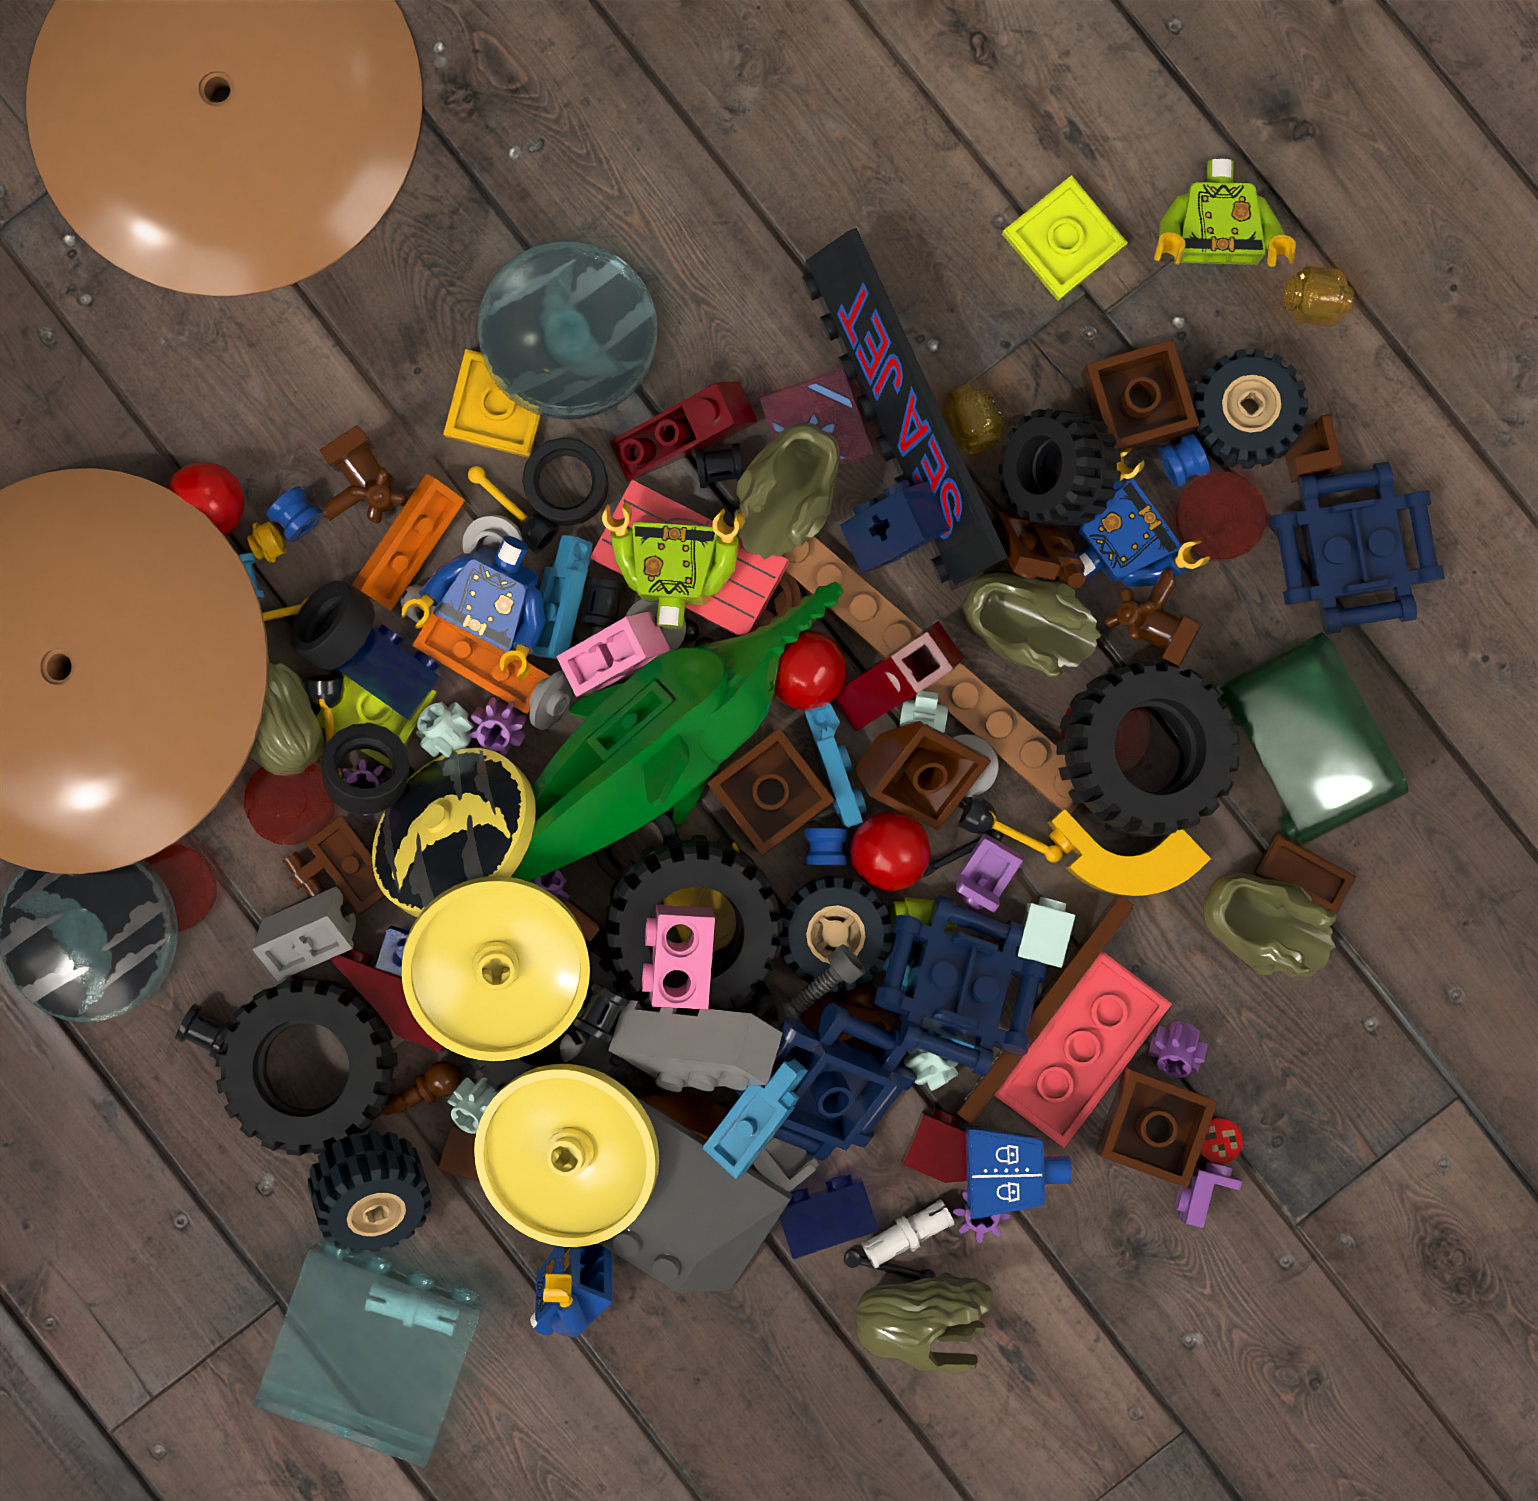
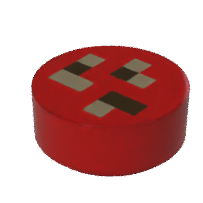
[1200,1117,1243,1164]

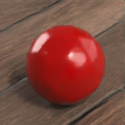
[166,461,245,536]
[774,630,846,711]
[851,811,931,892]

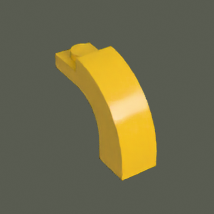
[1047,809,1211,896]

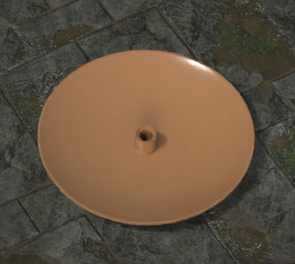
[26,0,423,297]
[0,468,269,874]

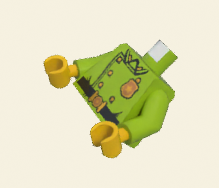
[1154,159,1296,267]
[602,502,745,629]

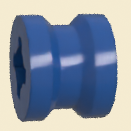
[1158,433,1210,488]
[266,486,324,542]
[804,828,849,866]

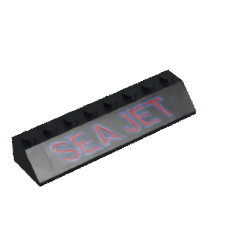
[801,228,1008,590]

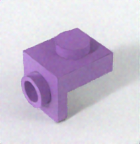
[956,833,1023,912]
[1175,1161,1243,1228]

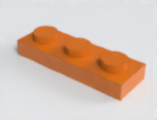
[352,473,465,611]
[412,607,550,715]

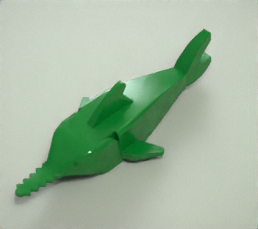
[511,581,844,882]

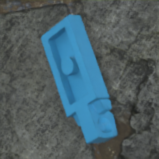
[530,535,593,660]
[804,703,867,829]
[702,1058,808,1179]

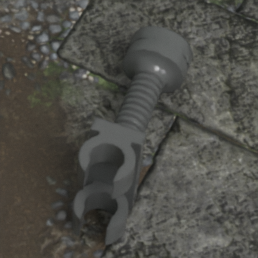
[753,944,866,1050]

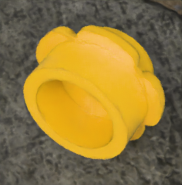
[247,521,286,563]

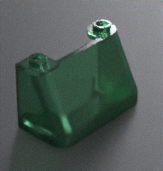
[1216,632,1409,846]

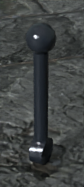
[922,828,1004,878]
[844,1249,936,1280]

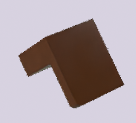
[1285,414,1342,483]

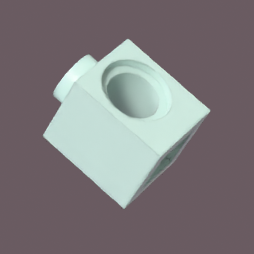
[1015,897,1075,968]

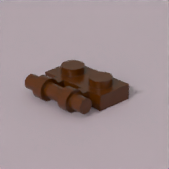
[992,510,1086,588]
[282,815,386,918]

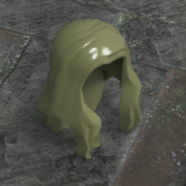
[734,423,841,559]
[963,571,1101,677]
[248,655,324,776]
[1203,873,1336,978]
[856,1272,993,1374]

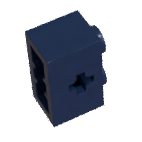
[840,480,951,573]

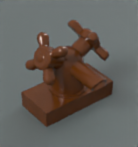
[319,425,408,524]
[1105,567,1203,666]

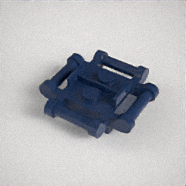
[1270,462,1445,634]
[874,895,1047,1076]
[736,1003,917,1161]

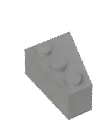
[609,1000,783,1092]

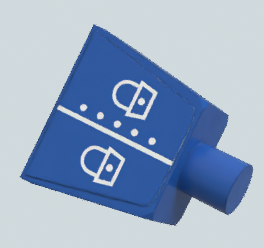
[966,1126,1071,1219]

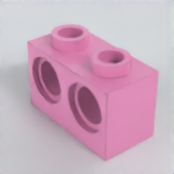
[556,611,671,697]
[642,904,715,1009]

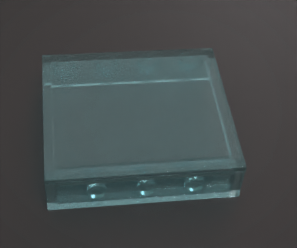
[253,1240,486,1468]

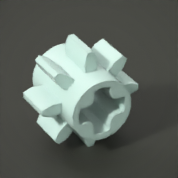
[899,690,948,733]
[416,702,473,757]
[903,1031,958,1091]
[448,1077,500,1134]

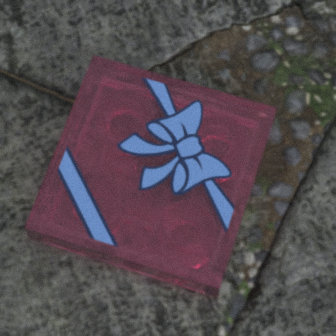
[759,369,873,467]

